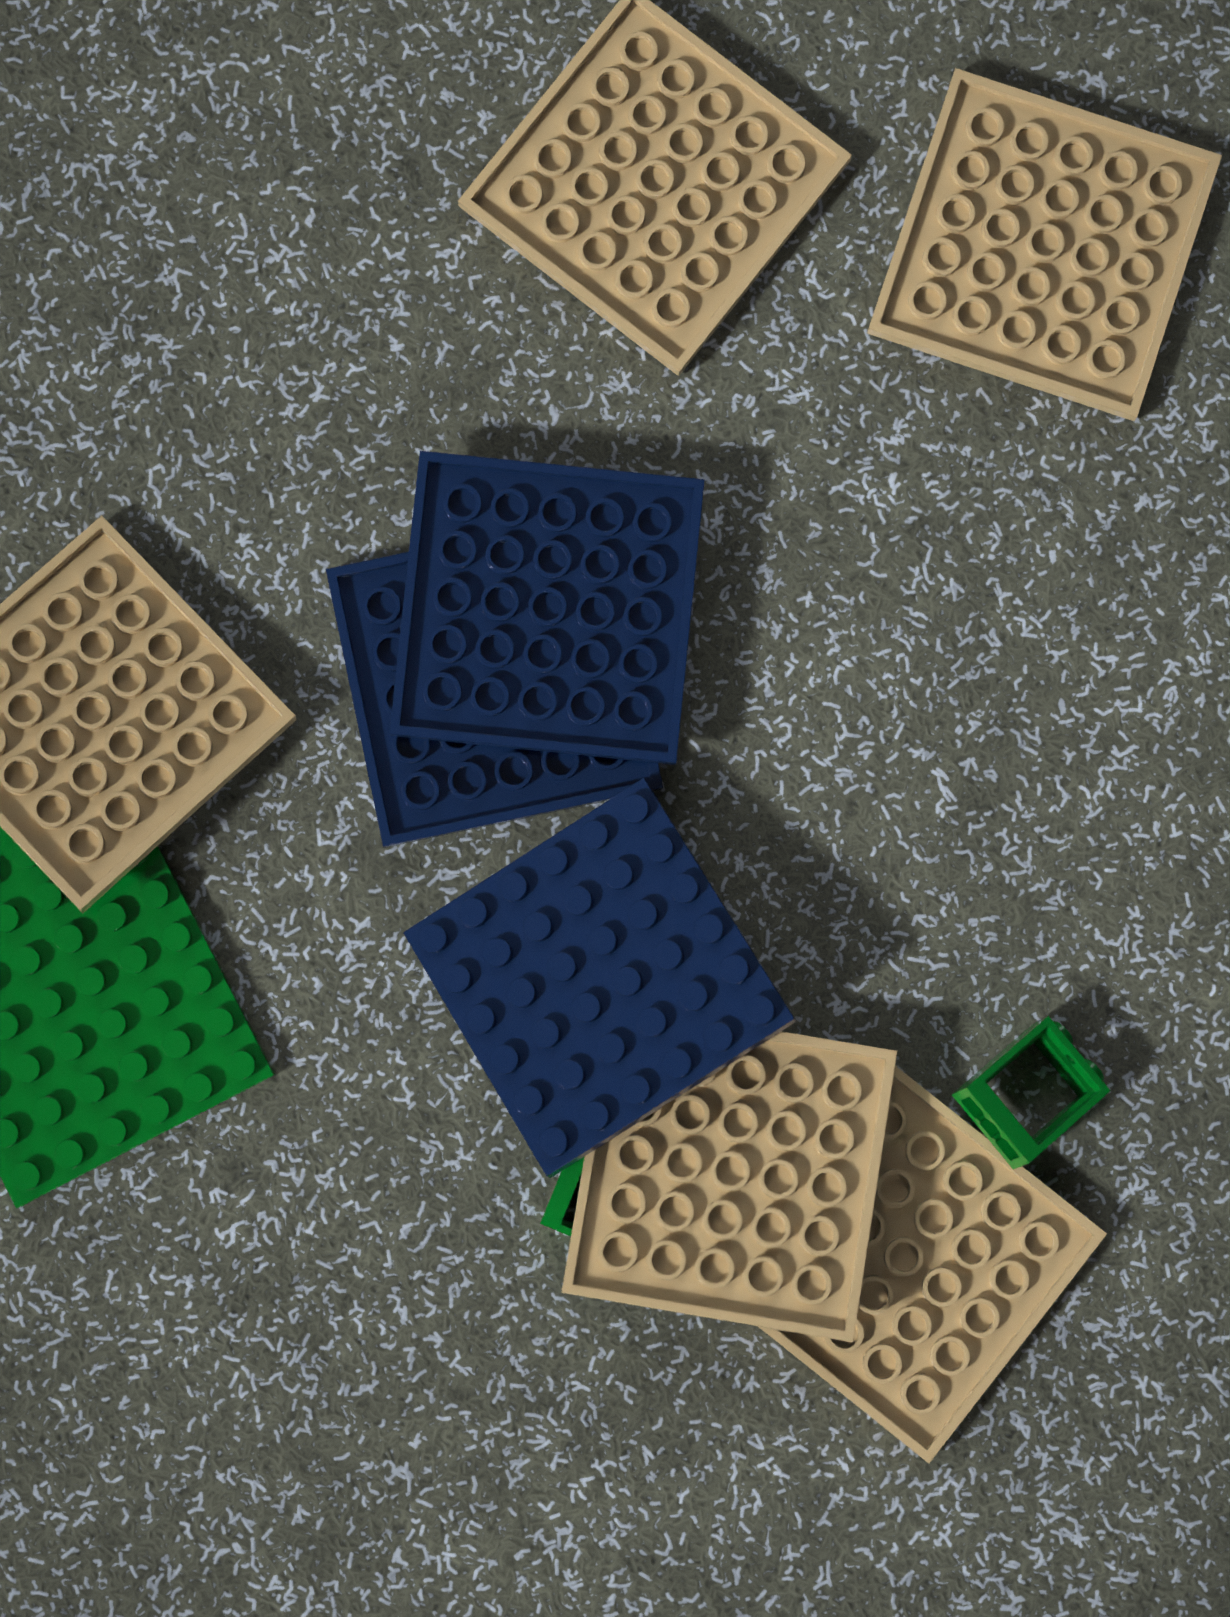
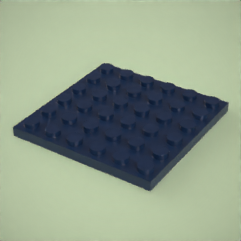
[389,451,705,765]
[326,552,663,848]
[403,778,797,1178]

